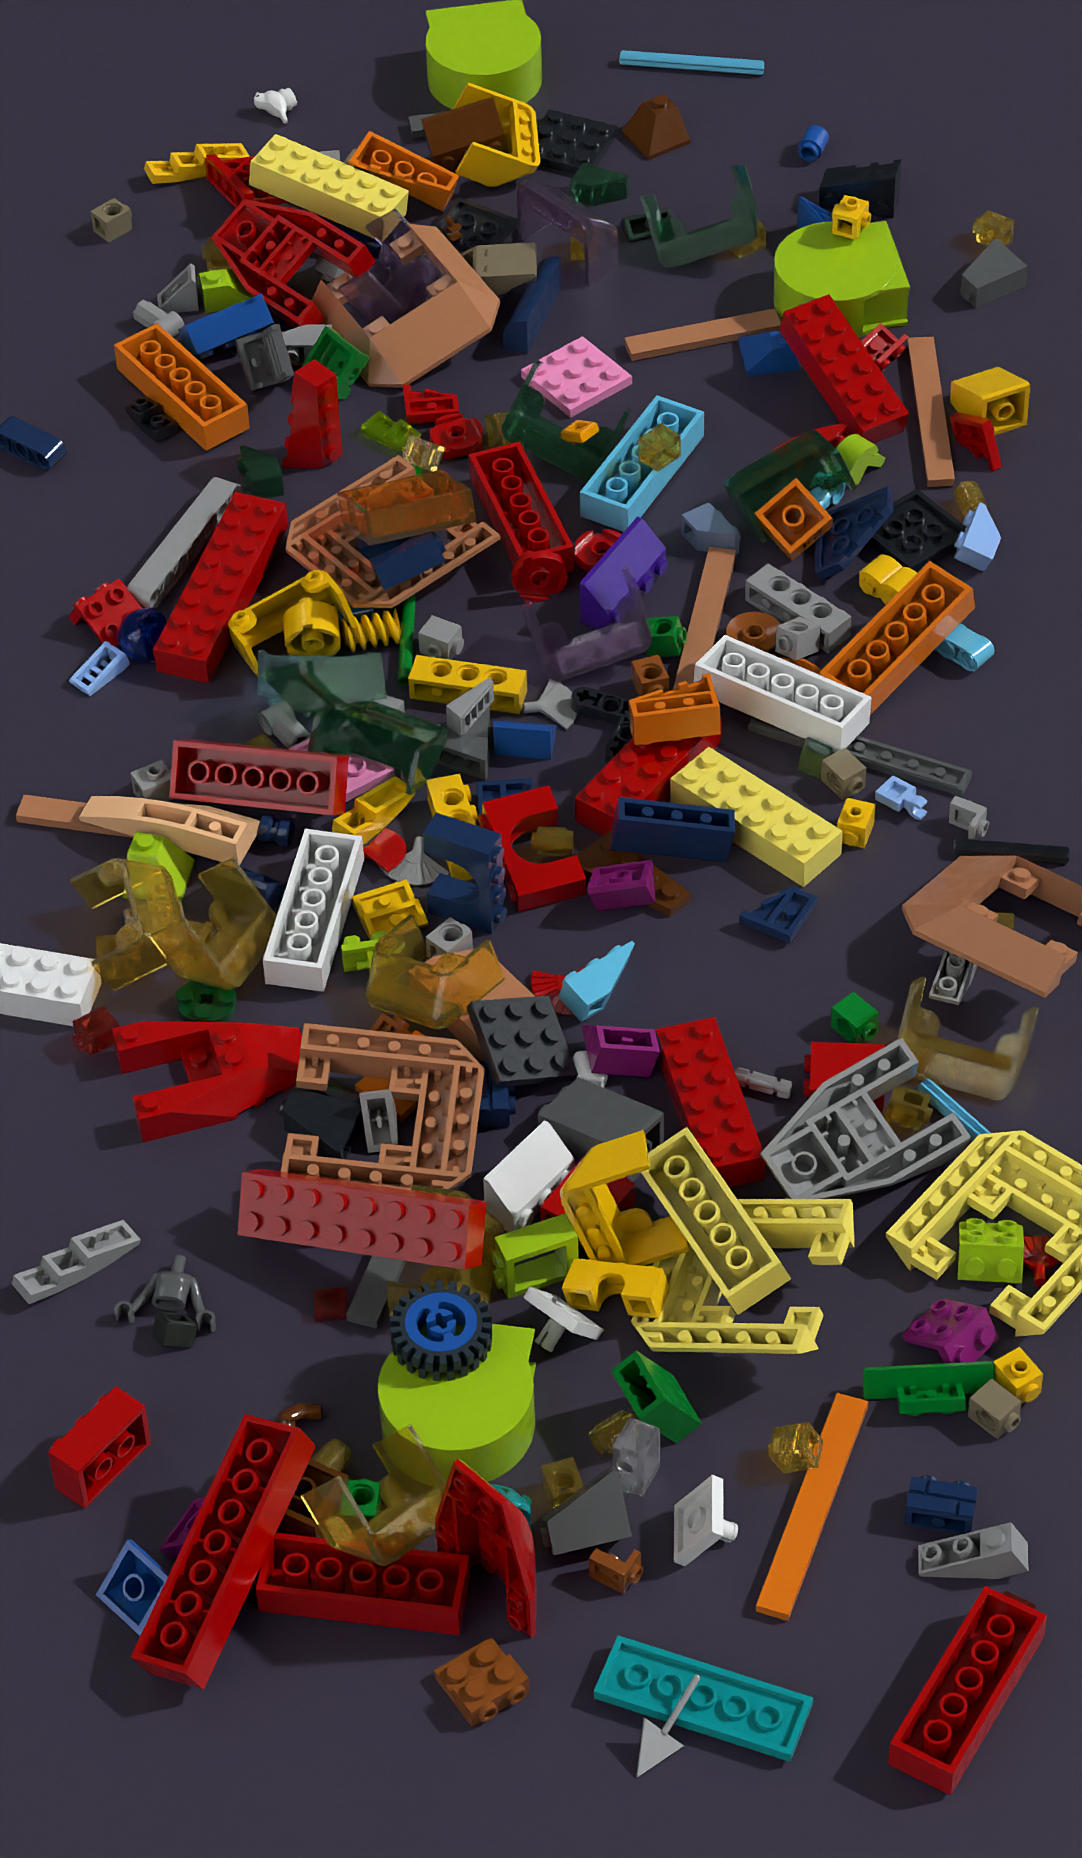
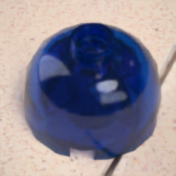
[117,607,167,664]

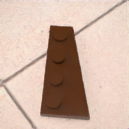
[577,831,692,917]

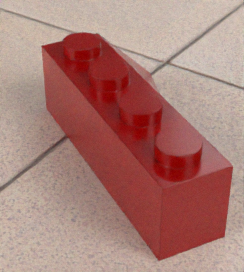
[282,359,343,469]

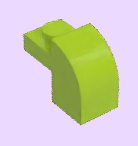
[825,434,886,485]

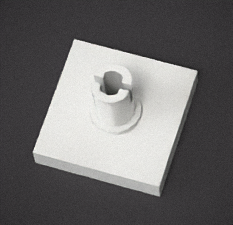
[523,1287,604,1352]
[674,1475,738,1566]

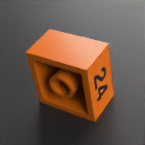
[754,478,833,561]

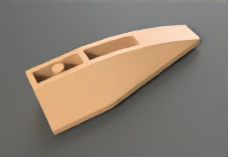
[79,796,260,867]

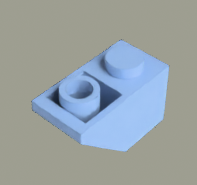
[954,502,1001,572]

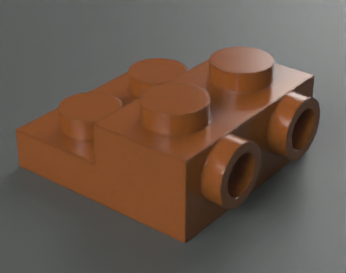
[434,1637,530,1727]

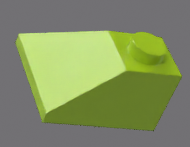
[197,269,253,313]
[123,832,195,904]

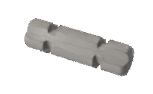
[735,1067,793,1099]

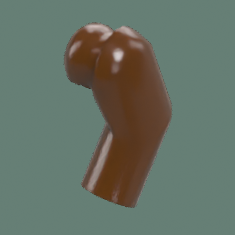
[277,1403,322,1427]

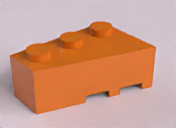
[629,673,721,745]

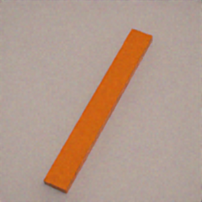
[756,1393,868,1621]

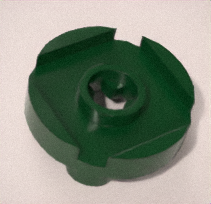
[176,972,237,1022]

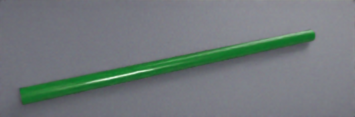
[398,465,422,686]

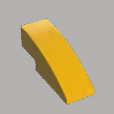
[332,776,416,845]

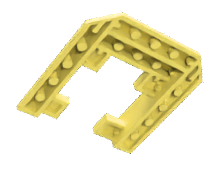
[886,1130,1082,1337]
[631,1199,854,1354]

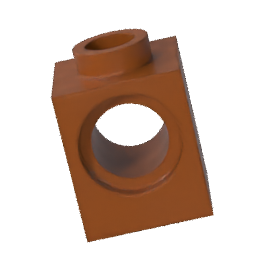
[631,655,669,696]

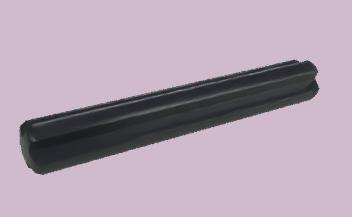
[953,838,1070,864]

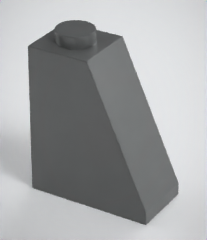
[960,239,1028,308]
[433,707,491,780]
[539,1468,632,1555]

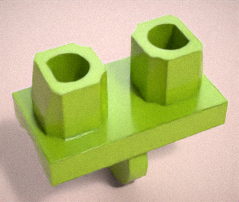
[341,930,397,977]

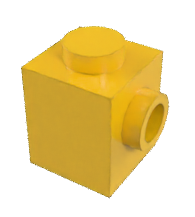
[837,798,875,849]
[993,1347,1043,1404]

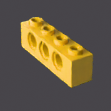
[408,655,527,714]
[426,774,480,881]

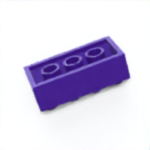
[580,516,668,635]

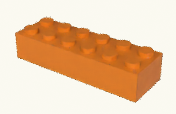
[114,323,250,451]
[819,561,975,715]

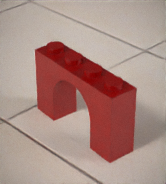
[478,785,586,912]

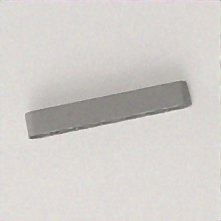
[127,477,242,611]

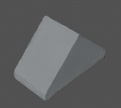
[157,263,199,313]
[359,1089,399,1153]

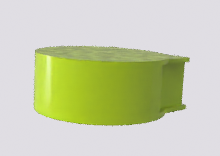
[426,0,542,109]
[773,221,910,338]
[378,1323,536,1487]

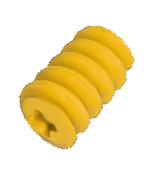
[340,609,401,652]

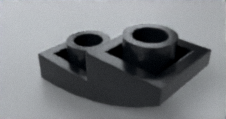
[124,396,179,442]

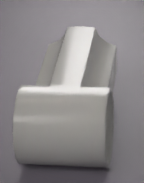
[133,300,185,338]
[258,700,310,749]

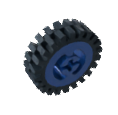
[390,1280,492,1381]

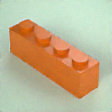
[348,131,459,212]

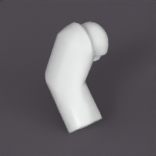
[572,1051,608,1088]

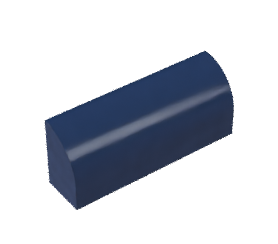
[503,256,561,354]
[610,797,735,862]

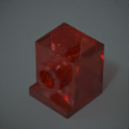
[72,1005,120,1056]

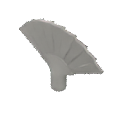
[522,678,578,730]
[379,836,450,887]

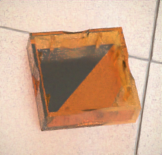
[337,470,477,545]

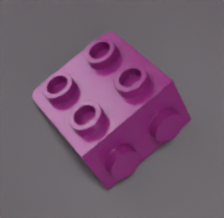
[902,1299,1000,1363]

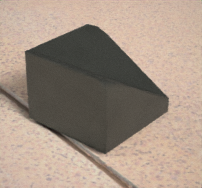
[152,1311,197,1348]

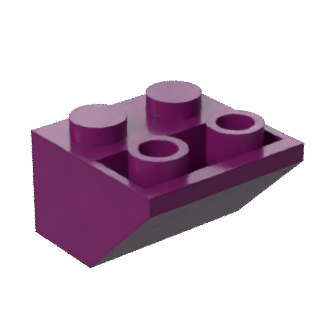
[582,1025,660,1077]

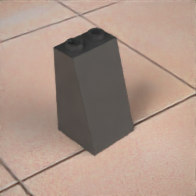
[538,1077,664,1182]

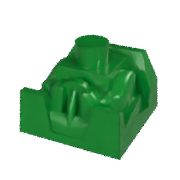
[301,326,370,400]

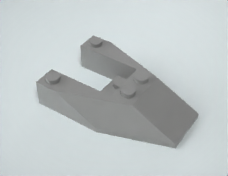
[760,1037,971,1199]

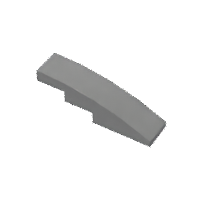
[12,1220,141,1304]

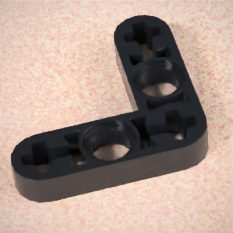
[571,687,631,765]

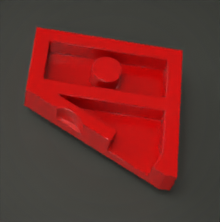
[403,384,459,424]
[950,412,1002,471]

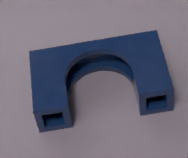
[356,516,446,590]
[423,813,507,934]

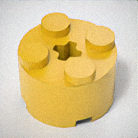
[283,597,341,661]

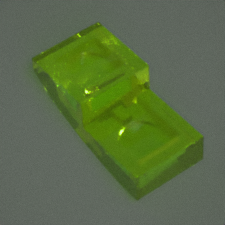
[361,410,421,452]

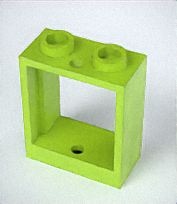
[491,1213,579,1299]

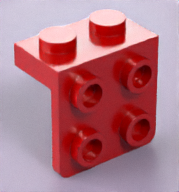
[68,578,150,647]

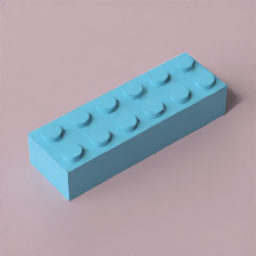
[580,395,704,532]

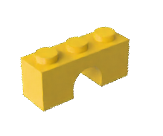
[562,1258,670,1319]

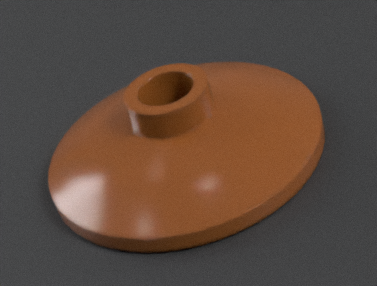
[726,612,780,652]

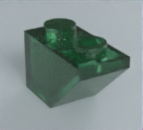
[571,163,629,206]
[236,445,284,499]

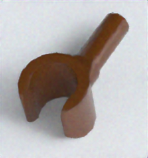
[445,216,463,242]

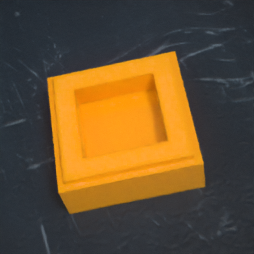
[560,420,599,443]

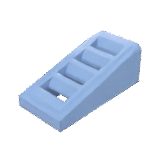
[69,641,130,696]

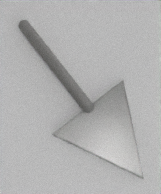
[636,1675,700,1777]

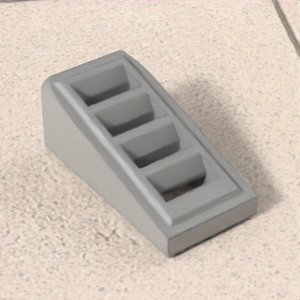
[446,678,494,736]

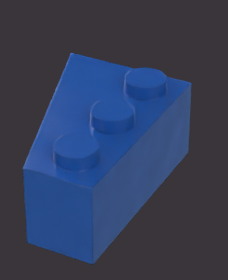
[178,293,274,360]

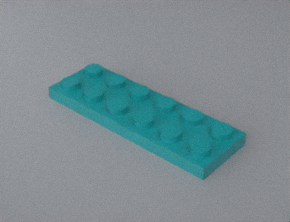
[594,1635,813,1762]

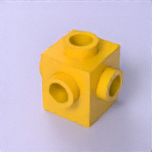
[832,195,871,240]

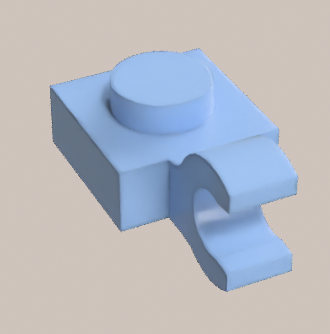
[875,776,927,820]

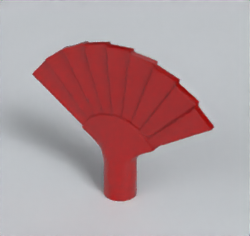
[363,828,407,873]
[531,967,585,1017]
[1023,1235,1061,1287]

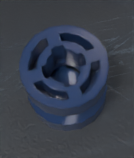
[258,813,295,847]

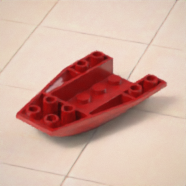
[435,1459,537,1638]

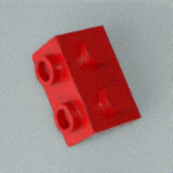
[861,323,909,372]

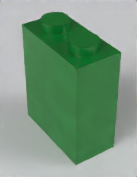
[611,1351,702,1444]

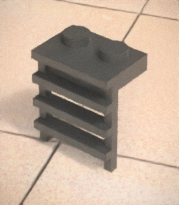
[235,324,294,392]

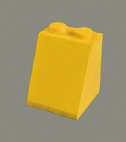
[950,367,1030,436]

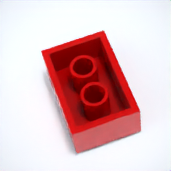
[48,1386,151,1509]

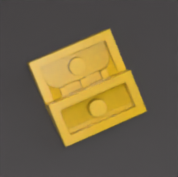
[351,879,429,940]

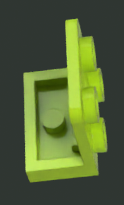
[957,1218,1024,1283]

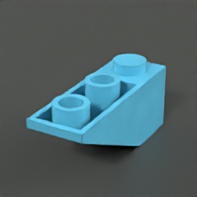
[558,941,635,1022]

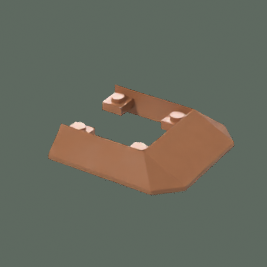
[312,224,500,388]
[286,455,501,608]
[902,856,1082,998]
[281,1023,485,1195]

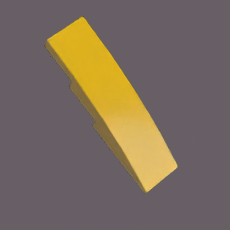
[144,143,250,184]

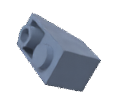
[681,502,741,555]

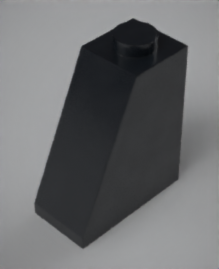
[279,1087,364,1160]

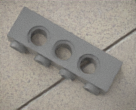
[745,564,851,653]

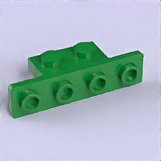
[863,1361,994,1416]

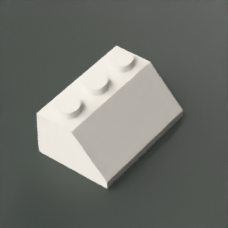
[483,1120,574,1232]

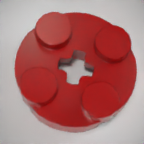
[430,413,483,460]
[575,529,622,572]
[511,551,568,602]

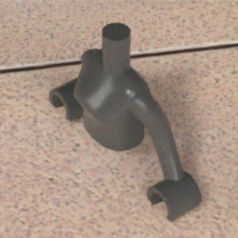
[114,1255,216,1332]

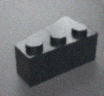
[819,159,901,218]

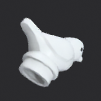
[254,88,297,124]

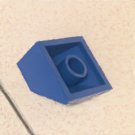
[738,331,799,376]

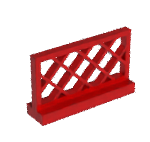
[206,154,289,209]

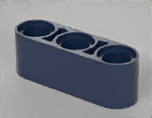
[0,416,67,471]

